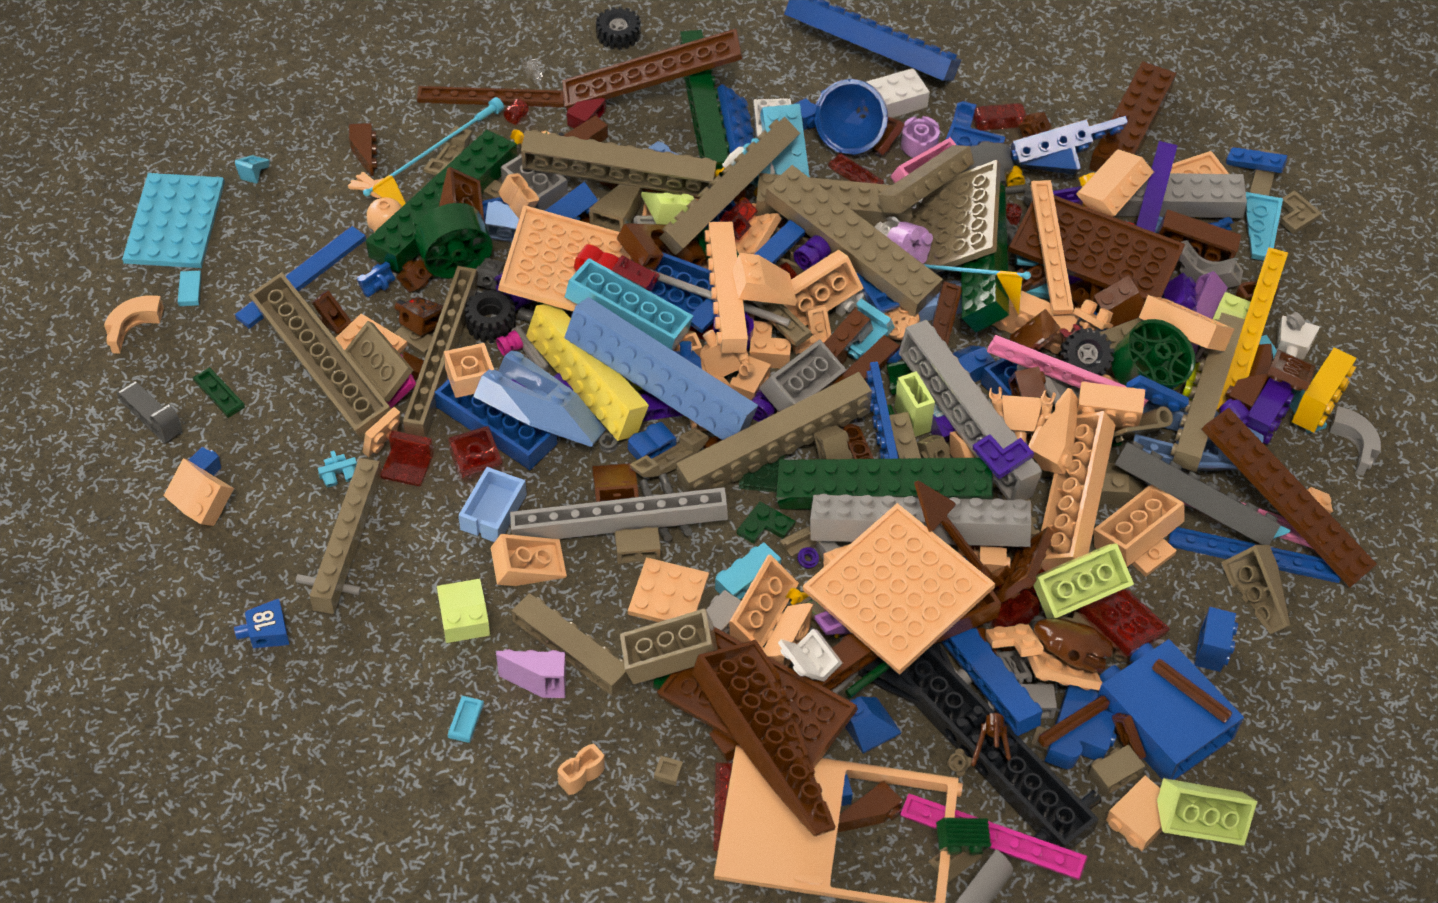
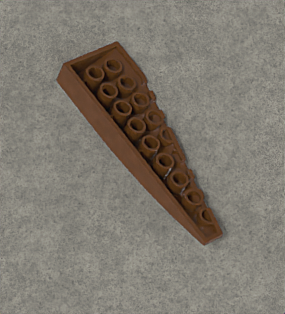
[692,640,836,837]

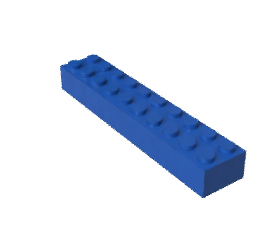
[784,0,961,81]

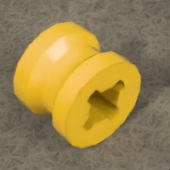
[1006,166,1025,187]

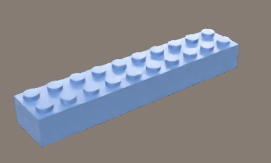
[564,297,758,440]

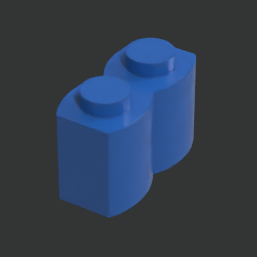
[628,422,677,460]

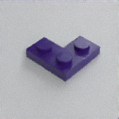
[973,434,1034,479]

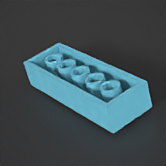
[565,258,693,350]

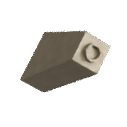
[590,184,642,232]

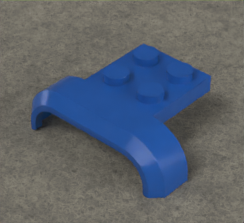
[946,101,1005,146]

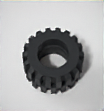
[465,289,516,343]

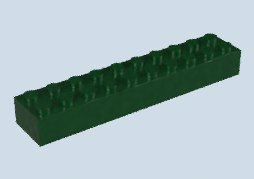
[680,30,729,178]
[365,129,518,272]
[961,182,1010,332]
[776,458,994,509]

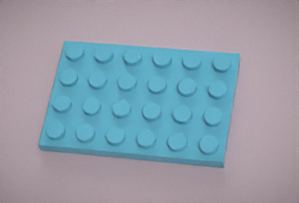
[122,173,225,268]

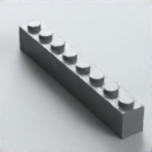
[1115,440,1281,545]

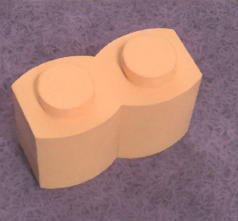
[499,173,539,218]
[557,744,605,795]

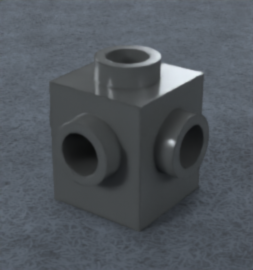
[477,258,505,290]

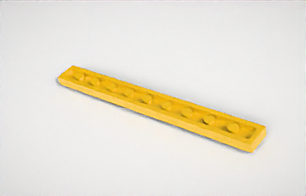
[1216,247,1288,412]

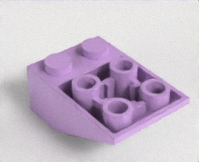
[496,650,566,698]

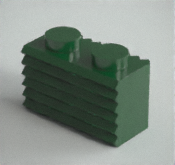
[936,817,992,855]

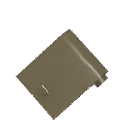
[1112,406,1173,443]

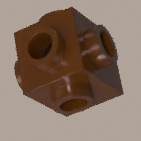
[1018,111,1052,138]
[396,259,432,292]

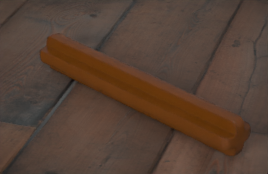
[1152,659,1232,723]
[1038,696,1110,747]

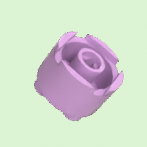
[901,116,940,158]
[887,221,933,264]

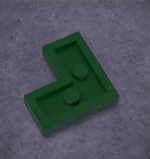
[737,501,796,544]

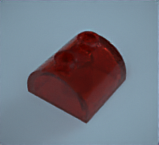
[448,426,502,478]

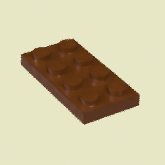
[1268,349,1315,391]
[997,527,1054,603]

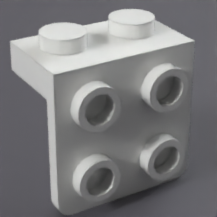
[778,629,843,682]

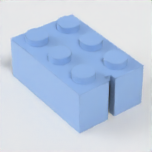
[458,467,527,542]

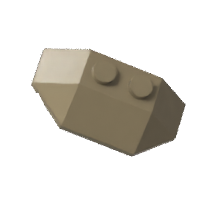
[1099,463,1145,505]

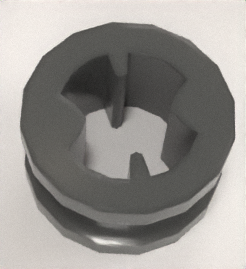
[599,433,618,453]

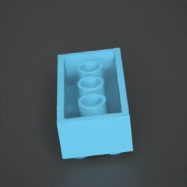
[760,104,809,177]

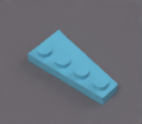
[1245,192,1283,261]

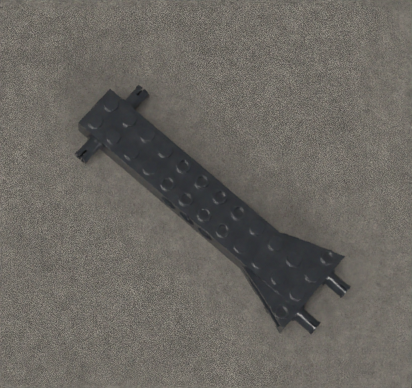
[858,642,1102,850]

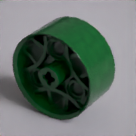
[414,203,493,279]
[1111,319,1196,402]

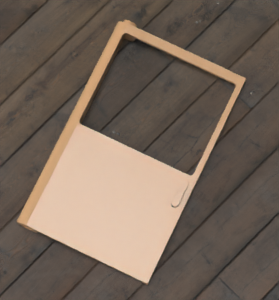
[714,745,963,903]

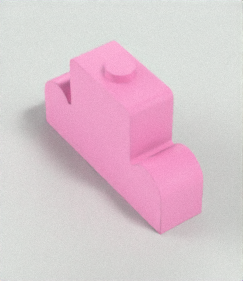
[890,137,956,183]

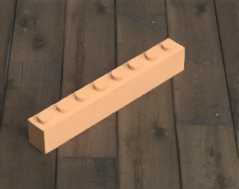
[704,222,748,353]

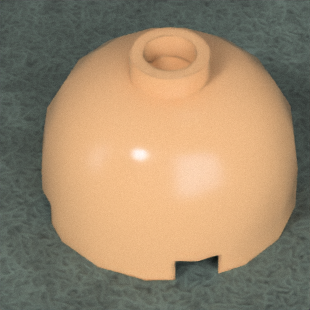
[367,197,402,232]

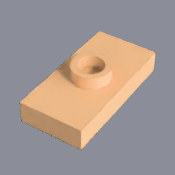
[1132,539,1177,577]

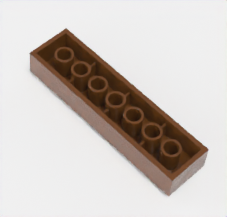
[1089,61,1176,172]

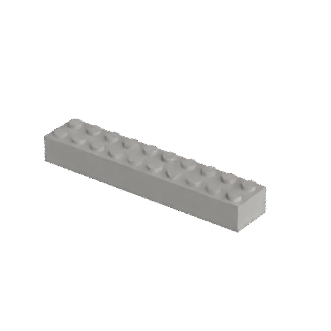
[899,320,1042,500]
[810,494,1031,547]

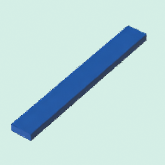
[691,220,805,333]
[235,226,366,329]
[1168,527,1341,583]

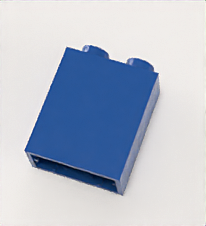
[1098,639,1244,780]

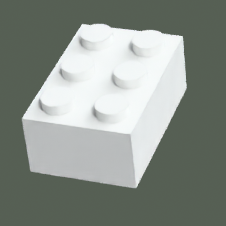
[867,68,930,118]

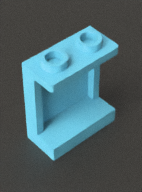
[848,298,895,361]

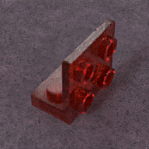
[380,430,434,486]

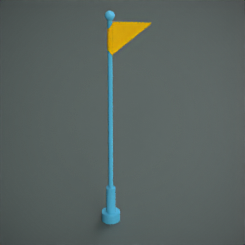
[363,97,504,206]
[923,264,1031,315]

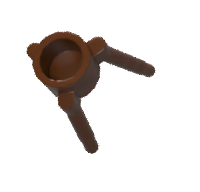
[971,713,1011,766]

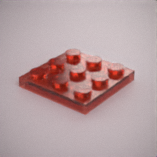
[1081,588,1170,656]

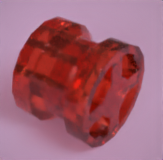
[1006,203,1022,226]

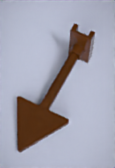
[914,481,1012,587]

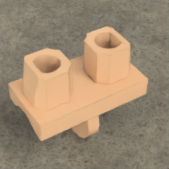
[1073,300,1113,330]

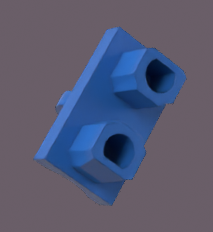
[357,262,395,297]

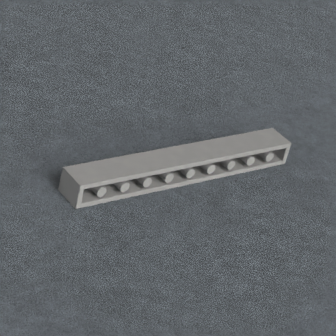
[510,487,728,539]

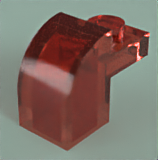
[720,197,758,240]

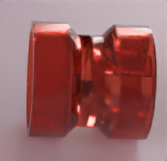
[503,99,529,125]

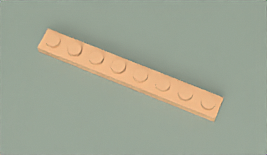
[1031,180,1074,315]

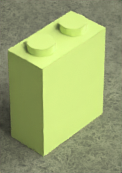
[894,371,935,437]

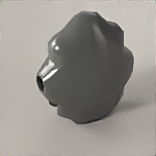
[959,141,1014,185]

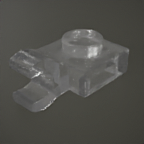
[522,58,545,86]

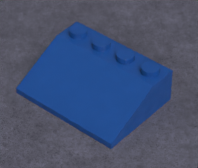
[651,252,713,314]

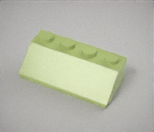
[1157,778,1257,845]

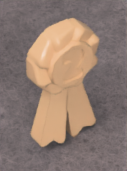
[348,172,384,198]

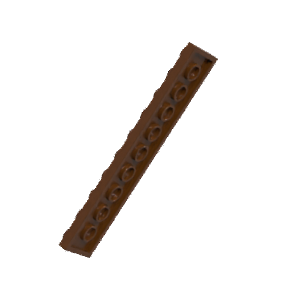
[562,28,743,111]
[1201,408,1377,587]

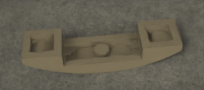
[424,126,472,175]
[630,428,708,477]

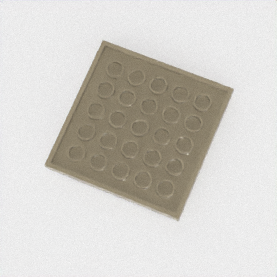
[910,160,1001,273]

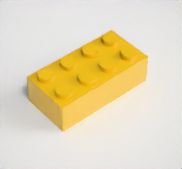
[1292,347,1356,433]

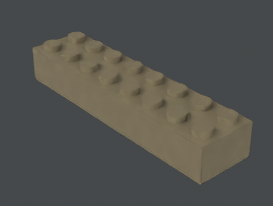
[755,173,912,227]

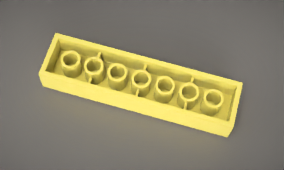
[526,304,649,441]

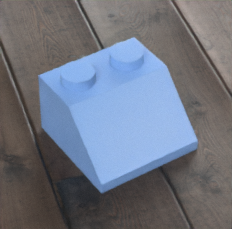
[485,201,519,242]

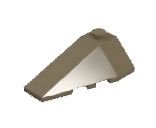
[1221,545,1290,634]

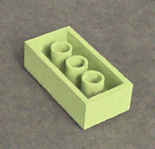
[1033,543,1134,619]

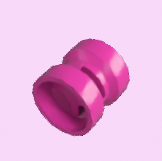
[496,330,523,356]

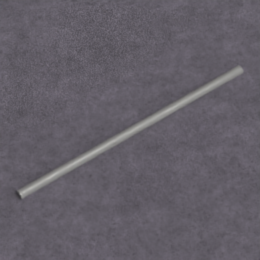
[651,270,791,327]

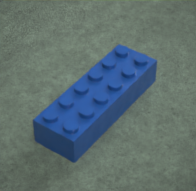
[434,379,557,470]

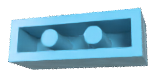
[715,543,781,600]

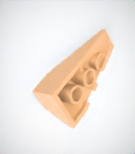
[1028,388,1079,475]

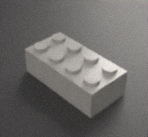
[759,339,846,412]

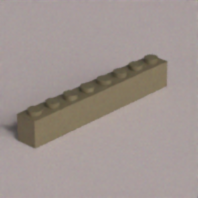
[310,458,382,614]

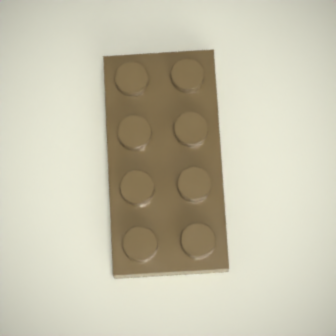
[345,321,413,402]

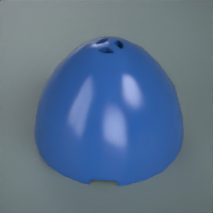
[814,79,888,155]

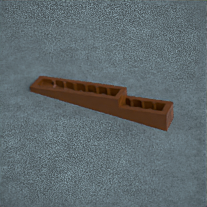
[830,335,900,386]

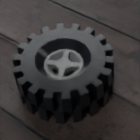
[596,7,641,50]
[1059,328,1114,376]

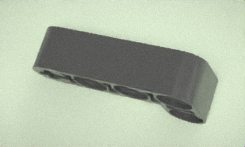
[117,381,182,444]

